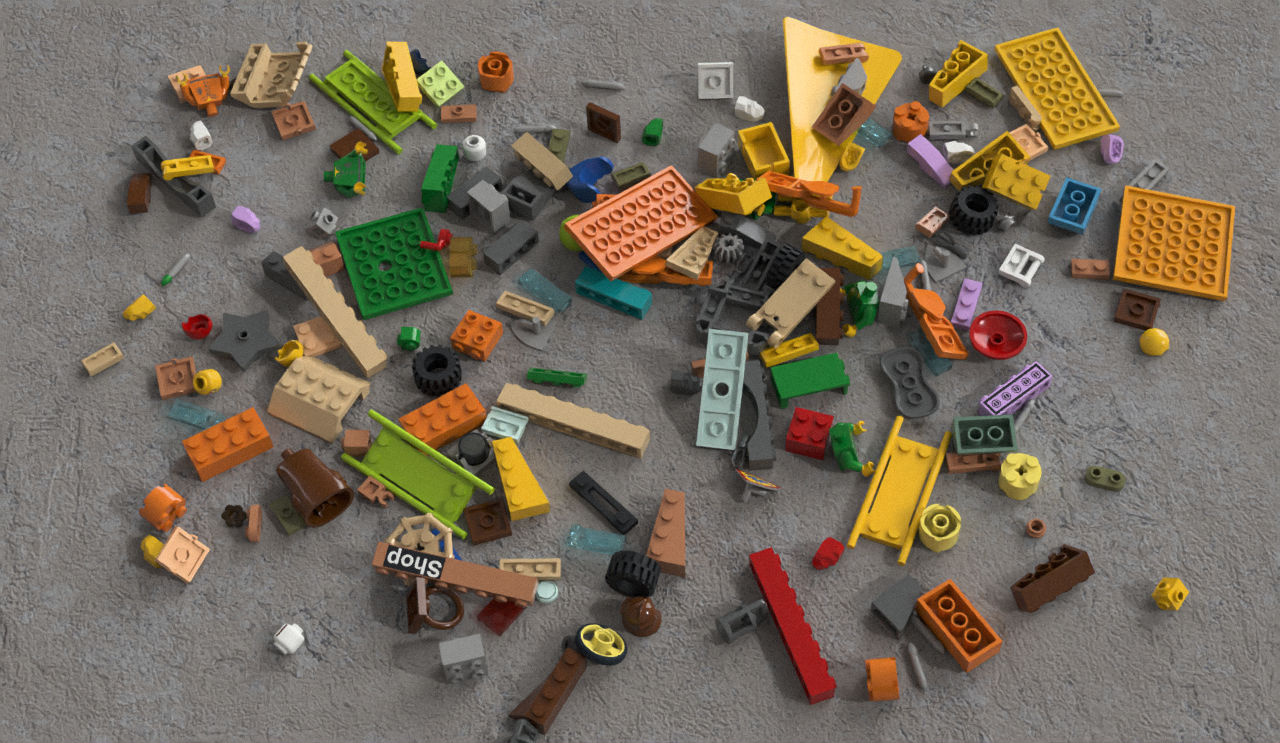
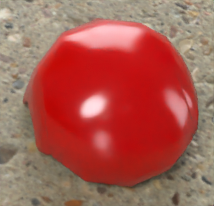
[182,314,213,340]

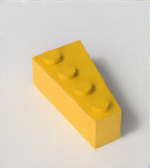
[929,40,988,108]
[694,178,772,215]

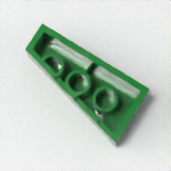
[421,144,459,213]

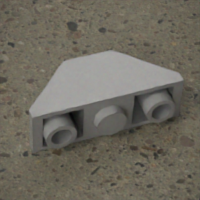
[830,58,867,97]

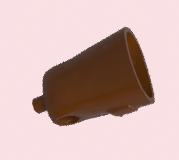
[276,449,354,528]

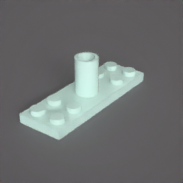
[696,329,749,450]

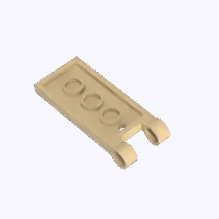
[746,258,835,349]

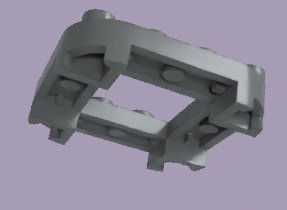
[695,279,779,355]

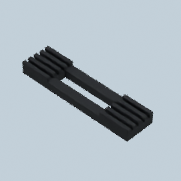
[569,470,638,536]

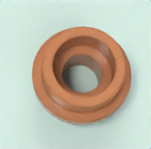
[1026,519,1046,539]

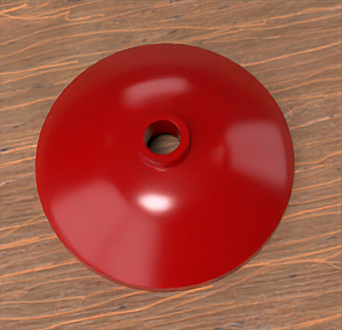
[969,310,1027,360]

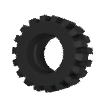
[949,186,999,236]
[412,345,462,397]
[605,550,661,598]

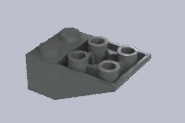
[501,169,557,221]

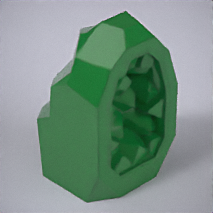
[642,118,663,146]

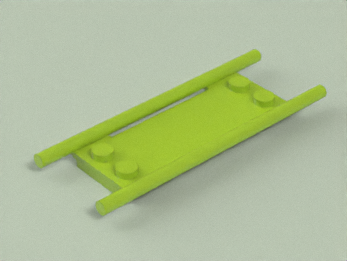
[308,50,437,155]
[341,409,495,540]

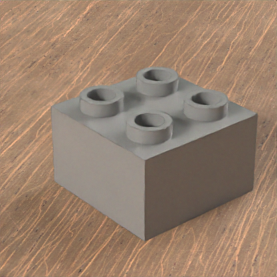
[698,123,736,178]
[467,180,510,235]
[438,634,488,683]

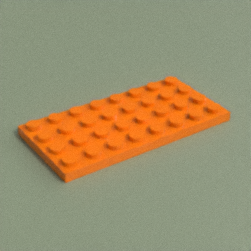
[563,165,718,281]

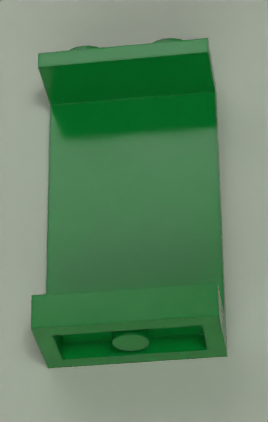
[770,353,850,409]

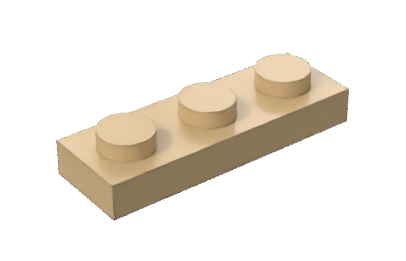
[496,291,554,327]
[499,558,561,581]

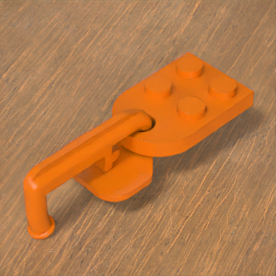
[755,171,862,217]
[616,255,713,286]
[903,263,969,360]

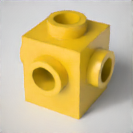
[1151,577,1189,611]

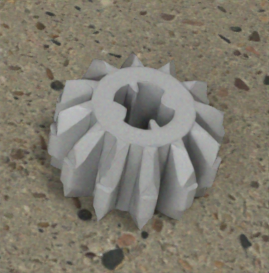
[713,233,744,265]

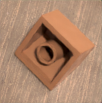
[309,241,345,277]

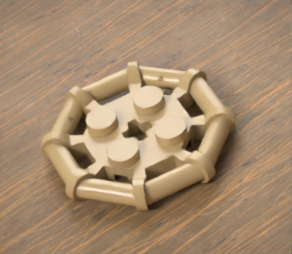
[384,513,455,586]

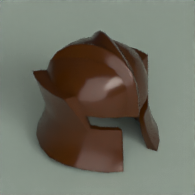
[619,596,662,637]

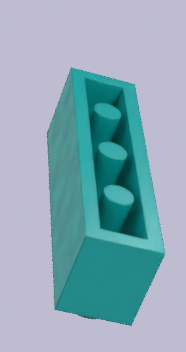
[575,266,652,320]

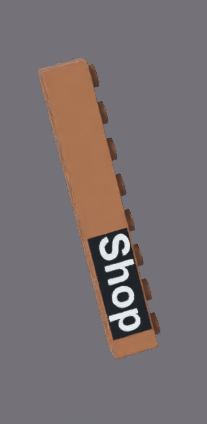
[372,541,539,608]

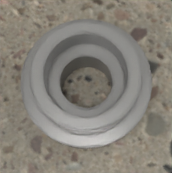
[998,215,1016,232]

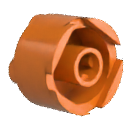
[478,51,514,92]
[892,101,929,144]
[139,484,187,532]
[865,657,899,702]

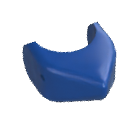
[565,157,614,203]

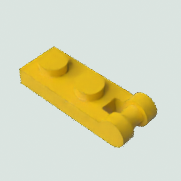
[160,155,214,180]

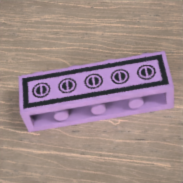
[977,361,1053,416]

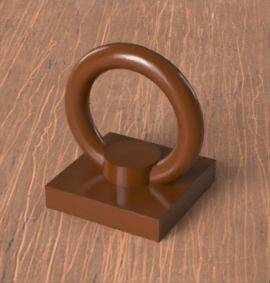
[406,577,464,634]

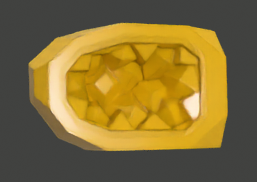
[840,142,865,172]
[122,294,156,321]
[140,535,164,569]

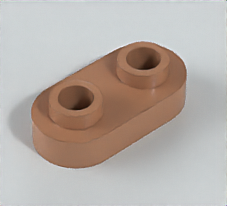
[245,505,262,542]

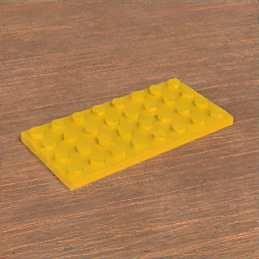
[994,27,1120,150]

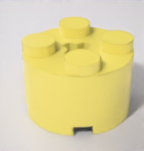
[998,453,1042,500]
[918,504,961,553]

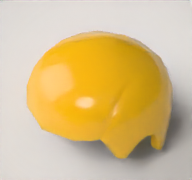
[1140,328,1169,356]
[275,340,304,367]

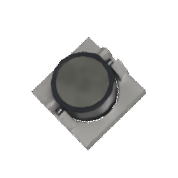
[446,429,496,477]

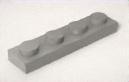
[1112,158,1170,212]

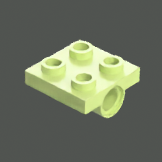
[416,61,465,108]

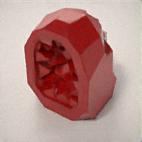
[812,537,845,570]

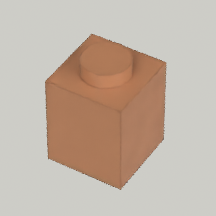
[341,430,372,457]

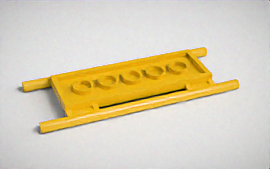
[846,416,953,566]

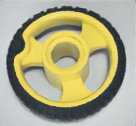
[575,623,627,666]

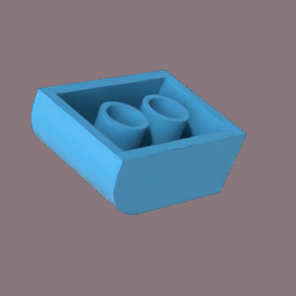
[1048,177,1101,235]

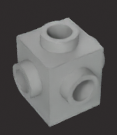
[306,207,338,239]

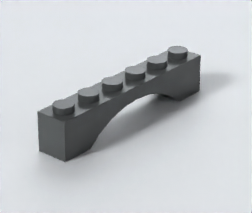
[132,136,216,217]
[742,360,776,471]

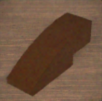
[127,173,152,214]

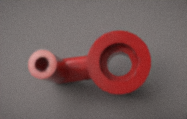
[420,229,453,251]

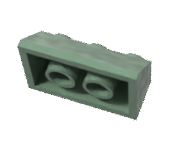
[951,414,1018,455]

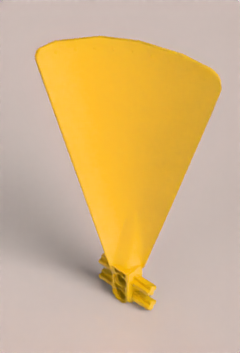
[774,17,902,224]

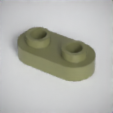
[1085,466,1126,492]

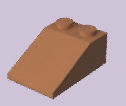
[812,83,876,146]

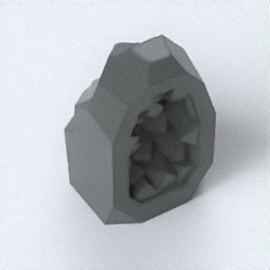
[670,370,702,395]

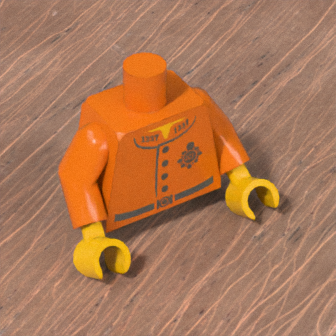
[175,64,230,117]

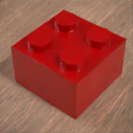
[785,407,834,460]

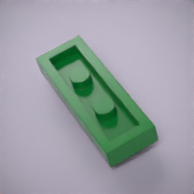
[527,367,587,387]

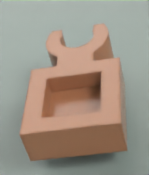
[357,476,394,508]

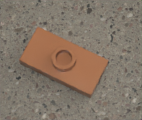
[441,104,477,123]
[915,207,950,238]

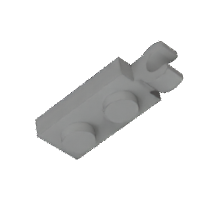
[928,121,978,140]

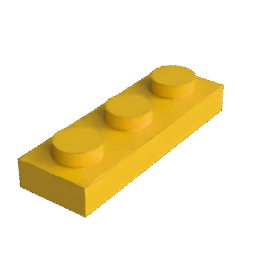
[759,333,819,368]

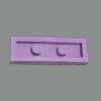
[951,278,983,331]

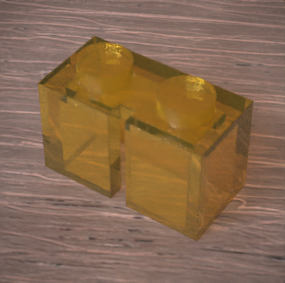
[449,237,477,278]

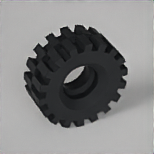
[766,244,806,290]

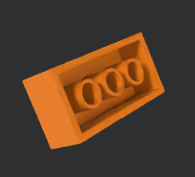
[399,383,487,455]
[182,407,273,482]
[915,579,1002,673]

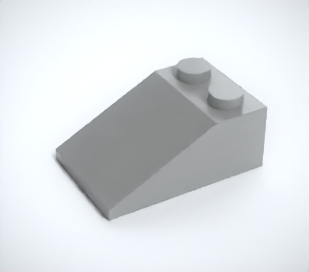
[877,257,909,328]

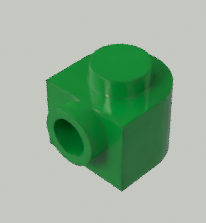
[397,327,421,351]

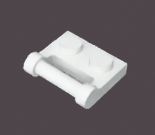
[998,244,1045,288]

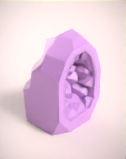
[1100,134,1124,165]
[231,206,260,233]

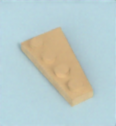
[665,226,718,280]

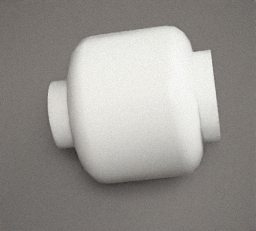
[462,135,486,161]
[273,623,304,655]

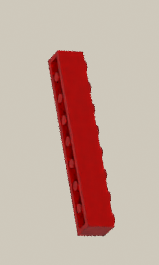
[749,547,837,705]

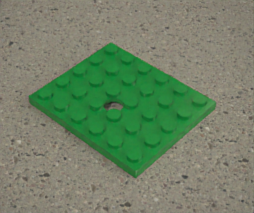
[335,207,453,320]

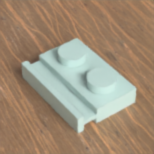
[481,406,529,444]

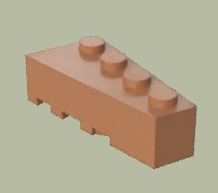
[646,489,685,578]

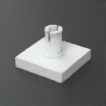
[698,62,733,99]

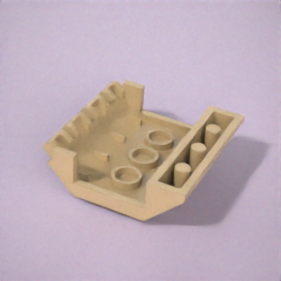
[230,42,313,108]
[267,356,370,444]

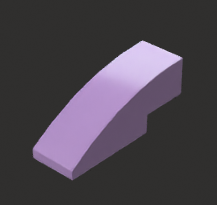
[907,134,953,188]

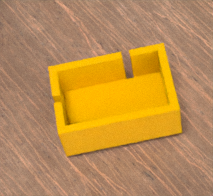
[738,122,790,179]
[982,154,1051,210]

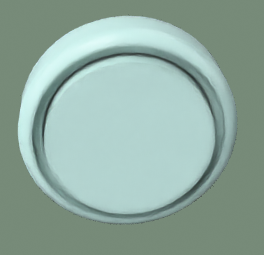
[535,581,558,603]

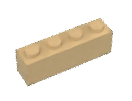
[511,132,573,191]

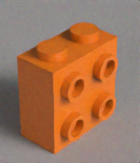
[450,310,503,362]

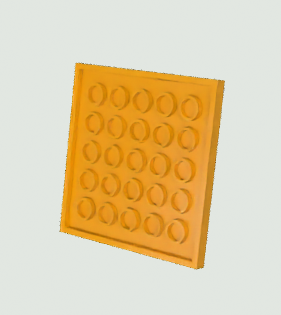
[1113,185,1235,301]

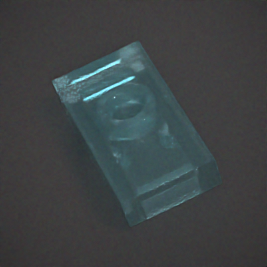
[880,245,920,271]

